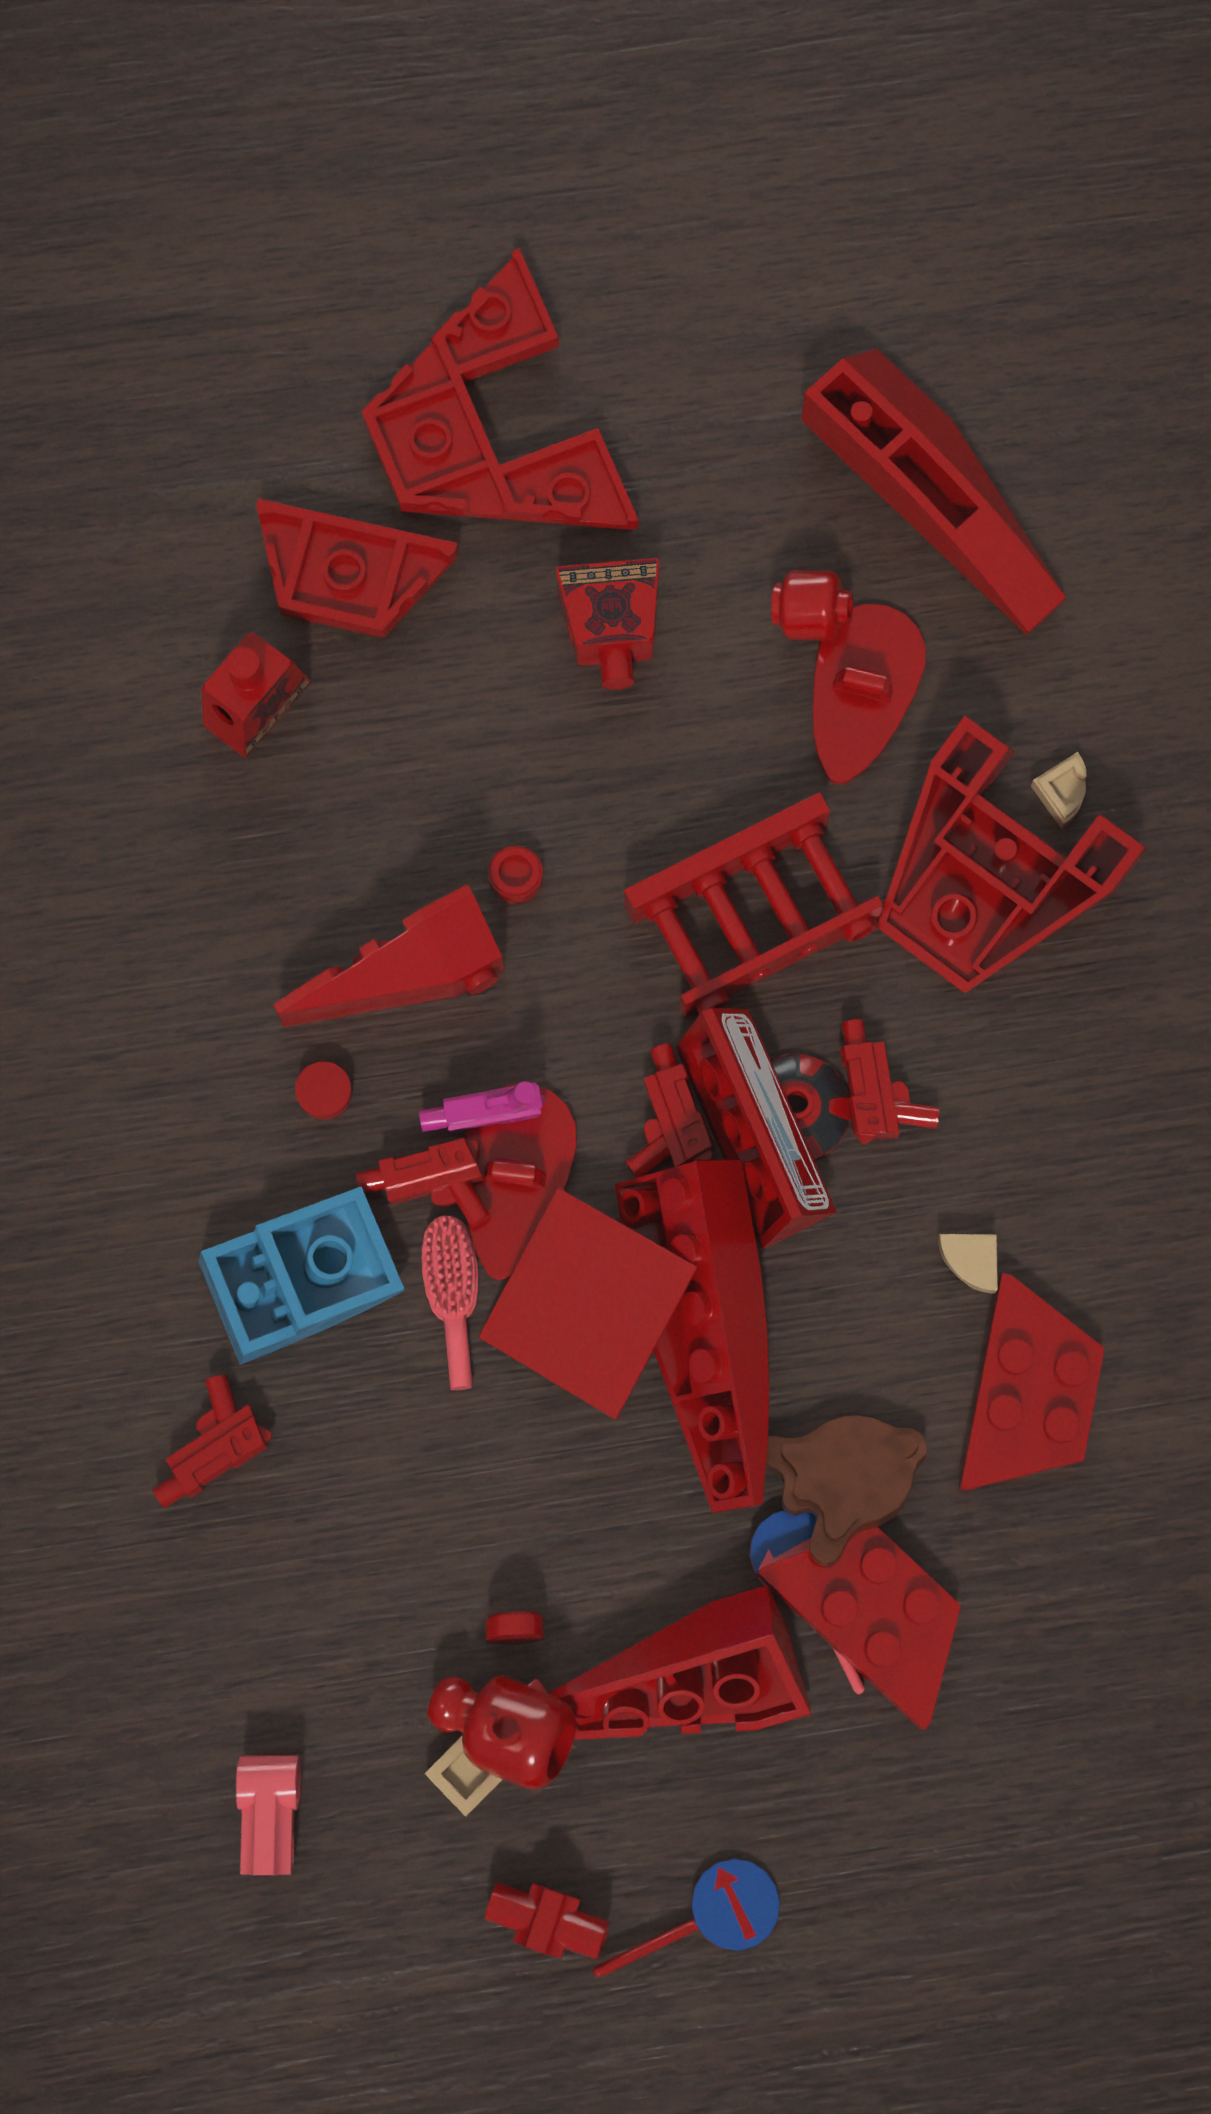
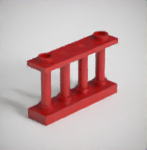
[624,792,883,1018]

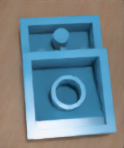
[198,1187,404,1365]

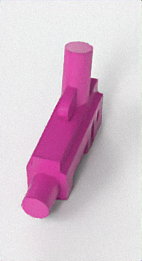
[419,1081,546,1134]

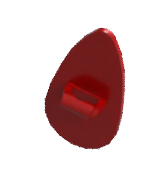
[812,604,926,785]
[466,1084,577,1280]

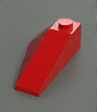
[273,884,505,1027]
[550,1585,811,1740]

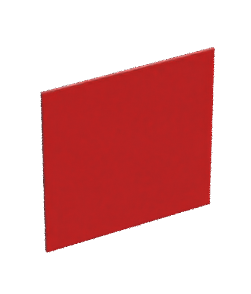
[478,1188,698,1420]

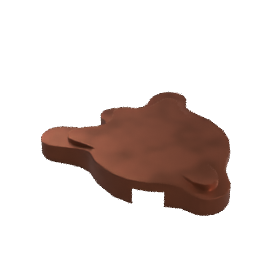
[766,1415,927,1567]

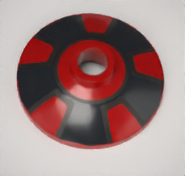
[770,1054,850,1161]

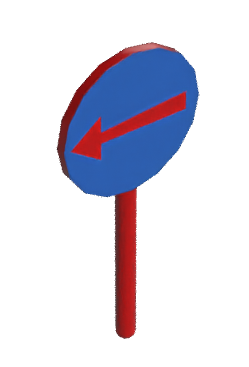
[593,1859,780,1978]

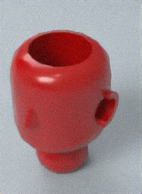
[427,1676,576,1790]

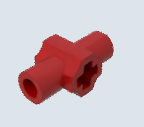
[485,1882,610,1960]

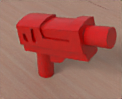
[839,1019,940,1145]
[625,1043,714,1178]
[356,1137,491,1228]
[152,1374,272,1509]

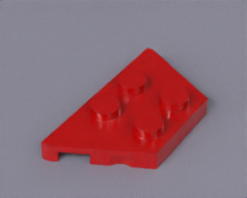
[256,498,459,638]
[958,1273,1105,1491]
[755,1527,961,1731]

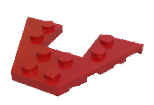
[361,248,638,530]

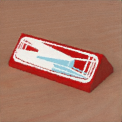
[676,1008,837,1249]

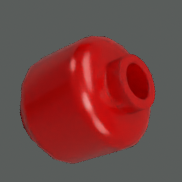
[771,570,853,641]

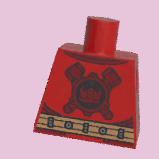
[556,558,659,690]
[201,631,311,759]

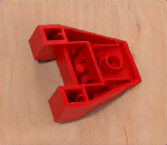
[877,716,1148,993]

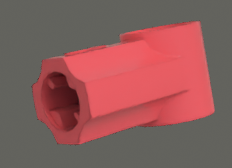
[236,1755,301,1875]

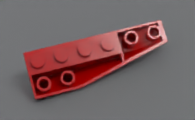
[801,349,1066,635]
[615,1159,769,1513]

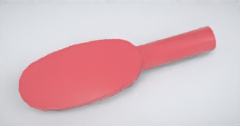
[422,1215,479,1390]

